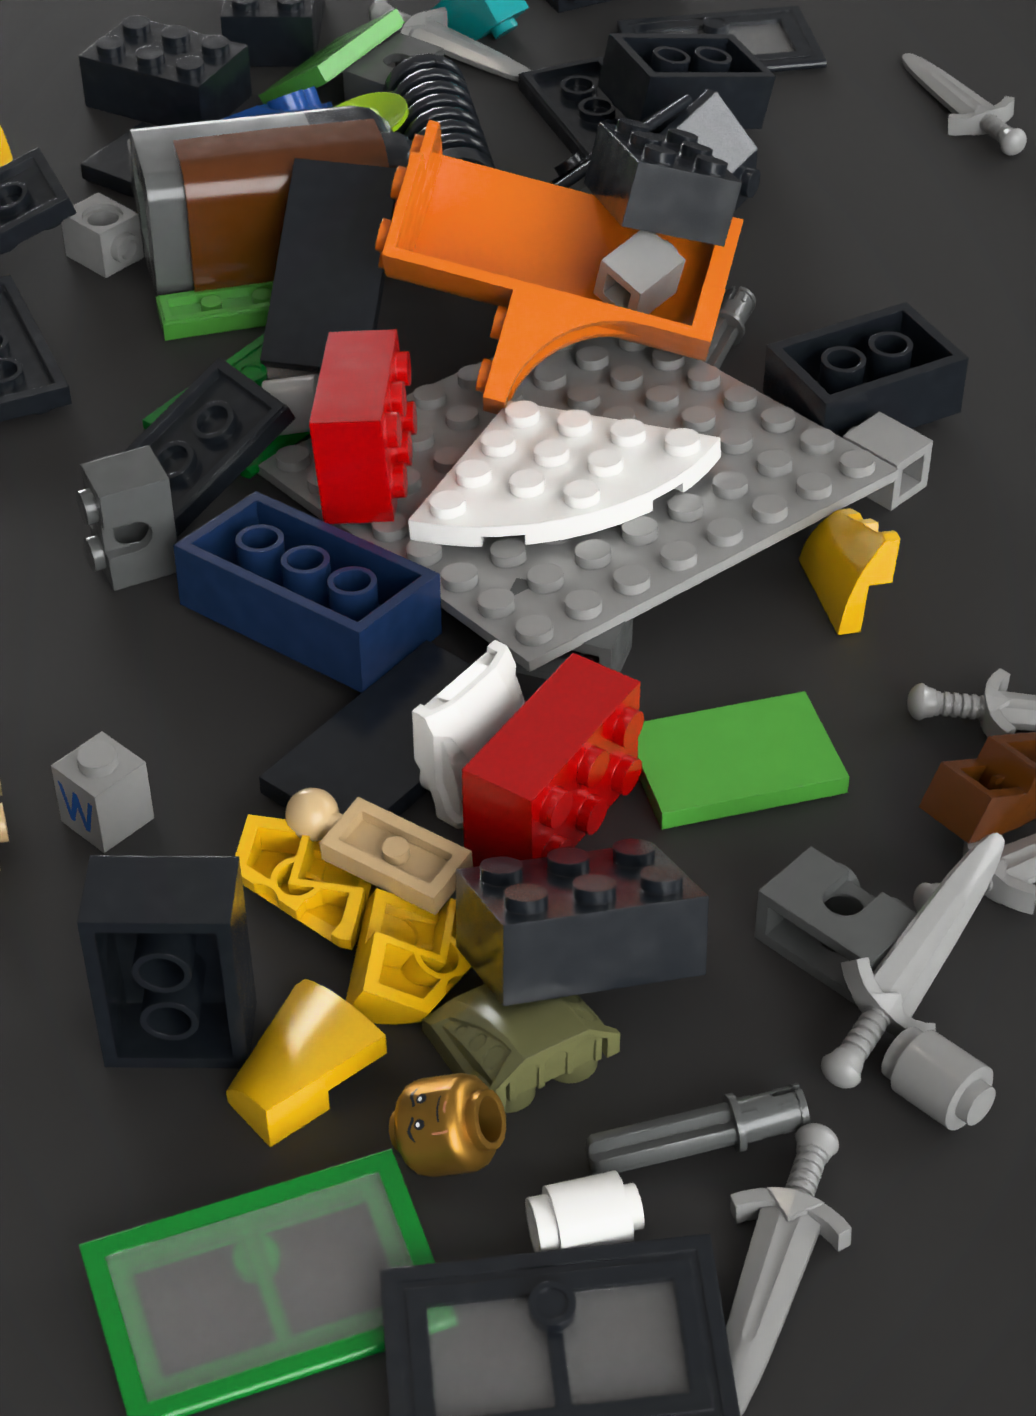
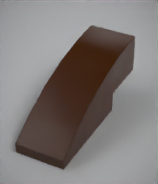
[918,732,1036,844]

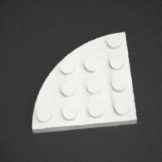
[408,400,721,547]

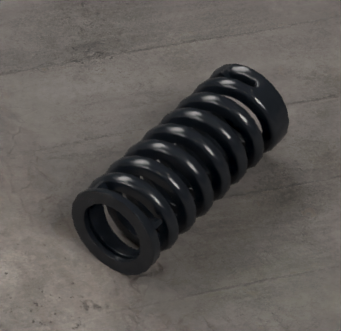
[383,53,496,169]

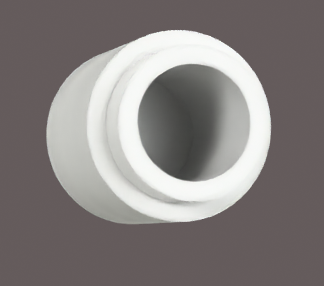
[525,1170,645,1252]

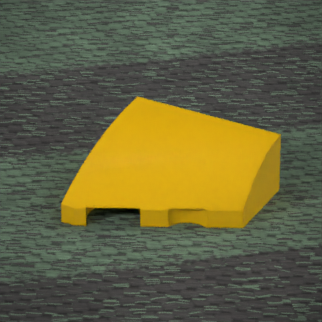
[799,508,901,635]
[235,814,377,950]
[346,888,472,1025]
[226,979,387,1148]

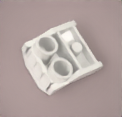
[412,640,525,829]

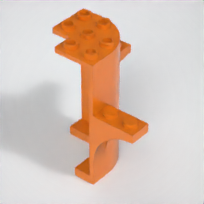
[375,120,744,414]

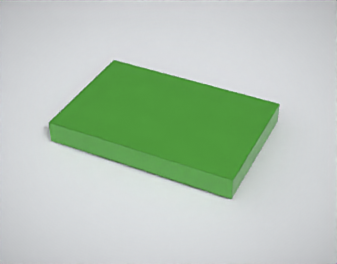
[258,8,405,104]
[637,691,850,830]

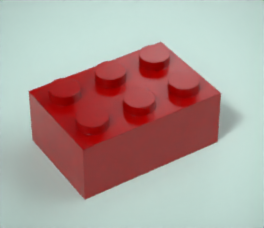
[309,329,417,524]
[462,653,644,867]

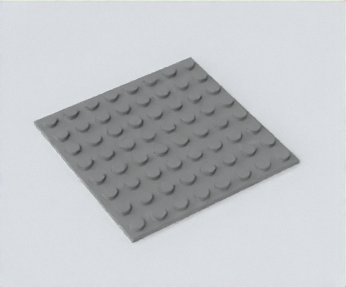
[258,337,899,672]

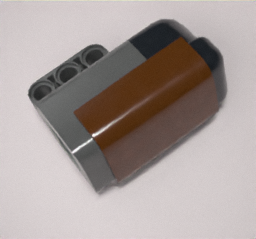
[127,105,412,297]

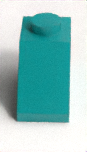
[431,0,529,41]

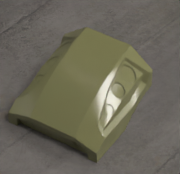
[422,984,620,1113]

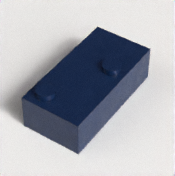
[173,491,442,693]

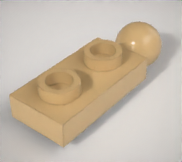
[285,787,473,915]

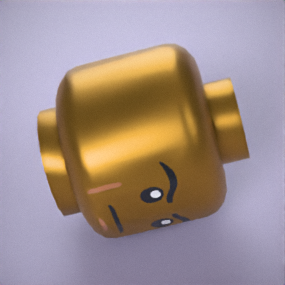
[389,1073,506,1177]

